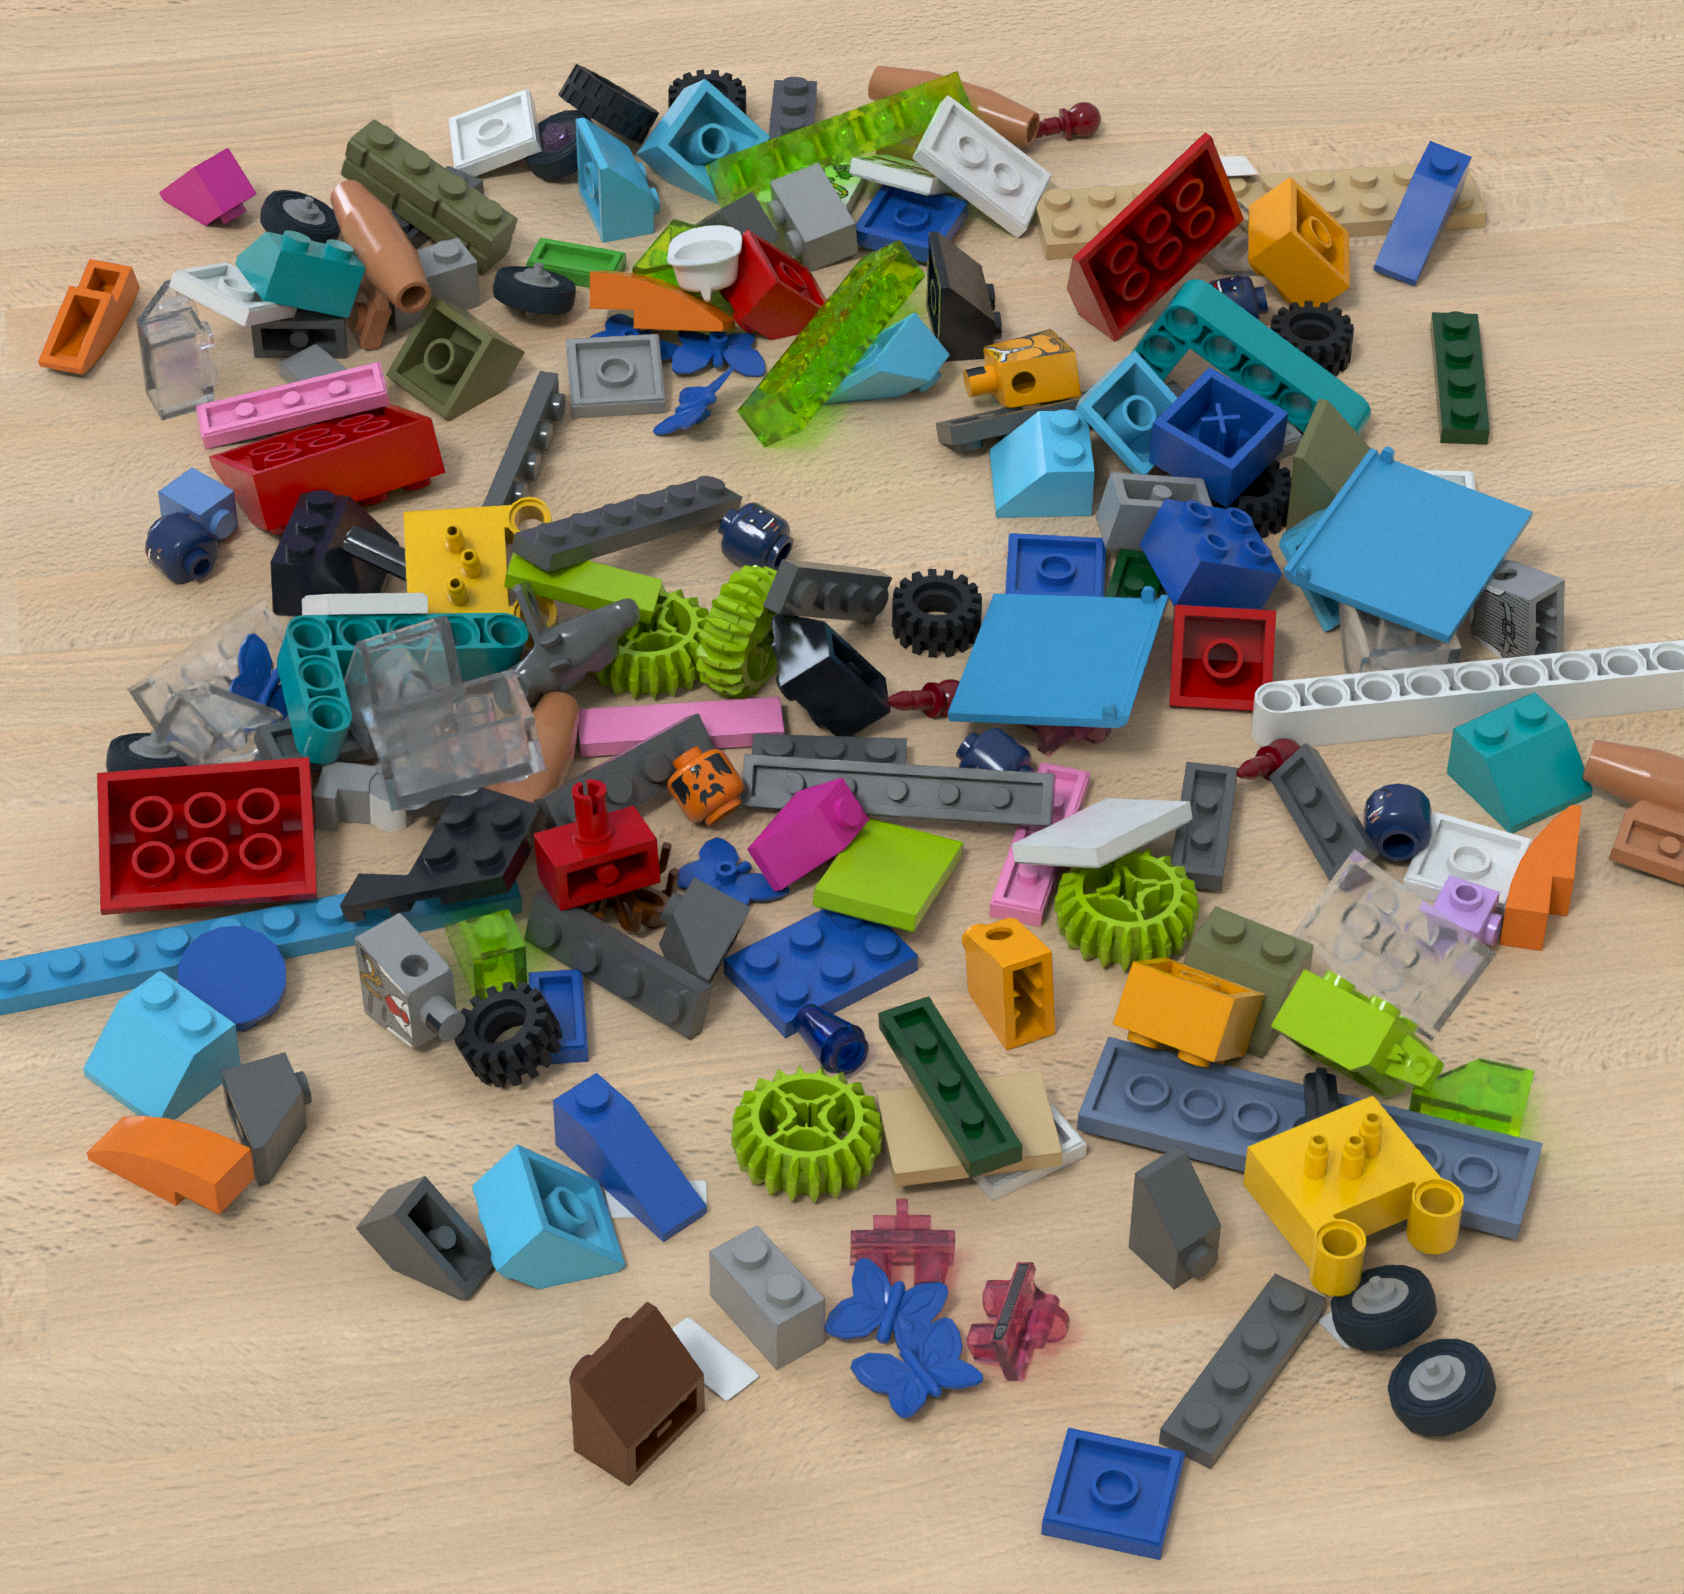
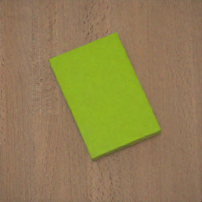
[812,818,964,932]

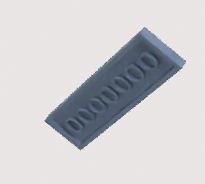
[1077,1037,1543,1240]

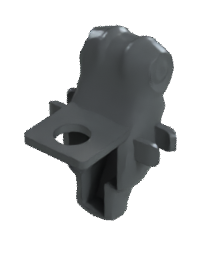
[492,581,641,714]

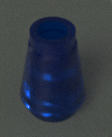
[793,1004,869,1075]

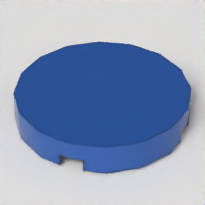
[178,926,286,1031]

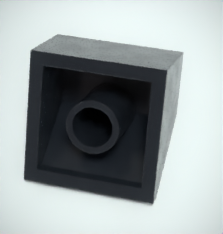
[926,231,1002,362]

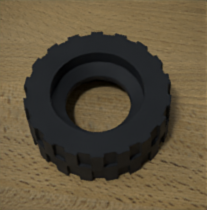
[558,64,659,144]

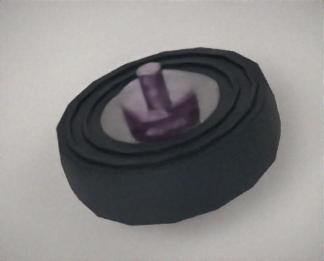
[524,110,593,180]

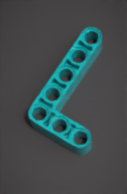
[1130,279,1371,436]
[277,613,529,764]

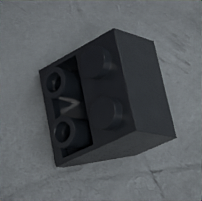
[771,614,891,737]

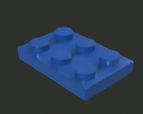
[724,909,918,1039]

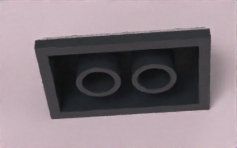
[270,490,399,617]

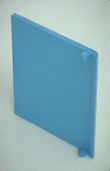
[1283,447,1533,643]
[948,586,1169,728]

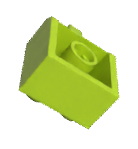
[1271,969,1445,1098]

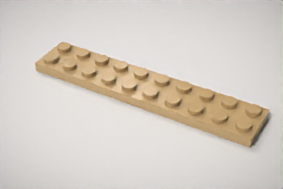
[1032,163,1486,260]

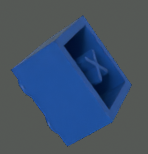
[1148,367,1289,508]
[1140,498,1283,610]

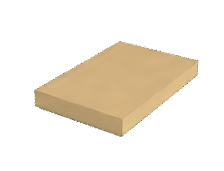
[876,1071,1062,1187]

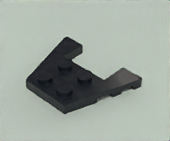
[340,770,547,922]

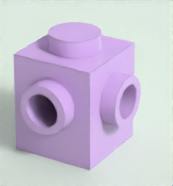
[1422,875,1504,970]

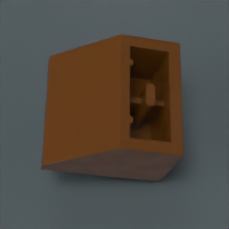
[569,1301,705,1486]

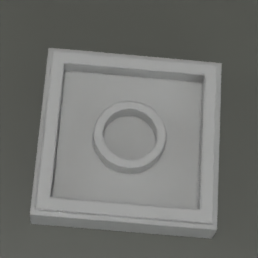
[566,334,666,419]

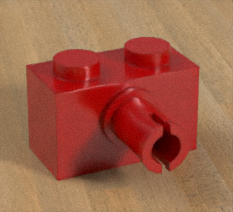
[533,779,661,911]

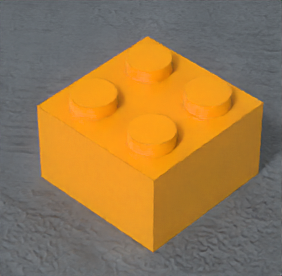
[1247,177,1350,307]
[1113,957,1265,1068]

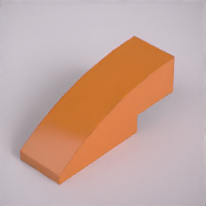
[38,259,140,375]
[590,270,735,332]
[1499,805,1582,951]
[87,1116,255,1215]

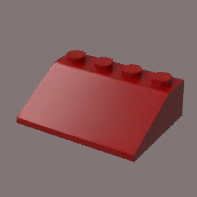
[1067,132,1244,342]
[209,403,445,534]
[97,757,317,915]

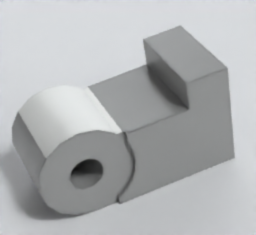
[314,761,416,832]

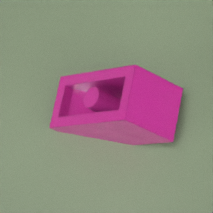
[159,148,257,226]
[747,777,869,892]

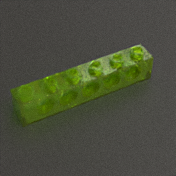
[705,71,973,208]
[737,239,926,448]

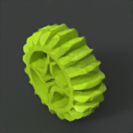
[696,565,778,699]
[588,585,709,700]
[1054,847,1200,972]
[731,1064,883,1204]

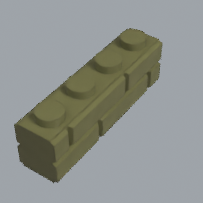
[341,120,518,274]

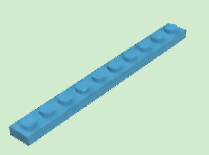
[0,880,522,1016]

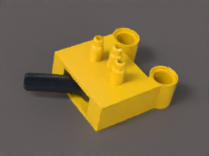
[342,497,559,649]
[1243,1067,1464,1297]

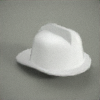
[667,225,742,303]

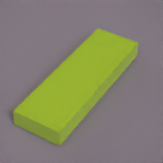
[504,552,663,625]

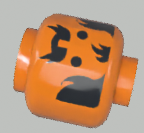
[667,746,745,826]

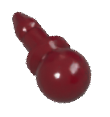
[1035,102,1101,139]
[888,679,960,718]
[1236,738,1301,781]

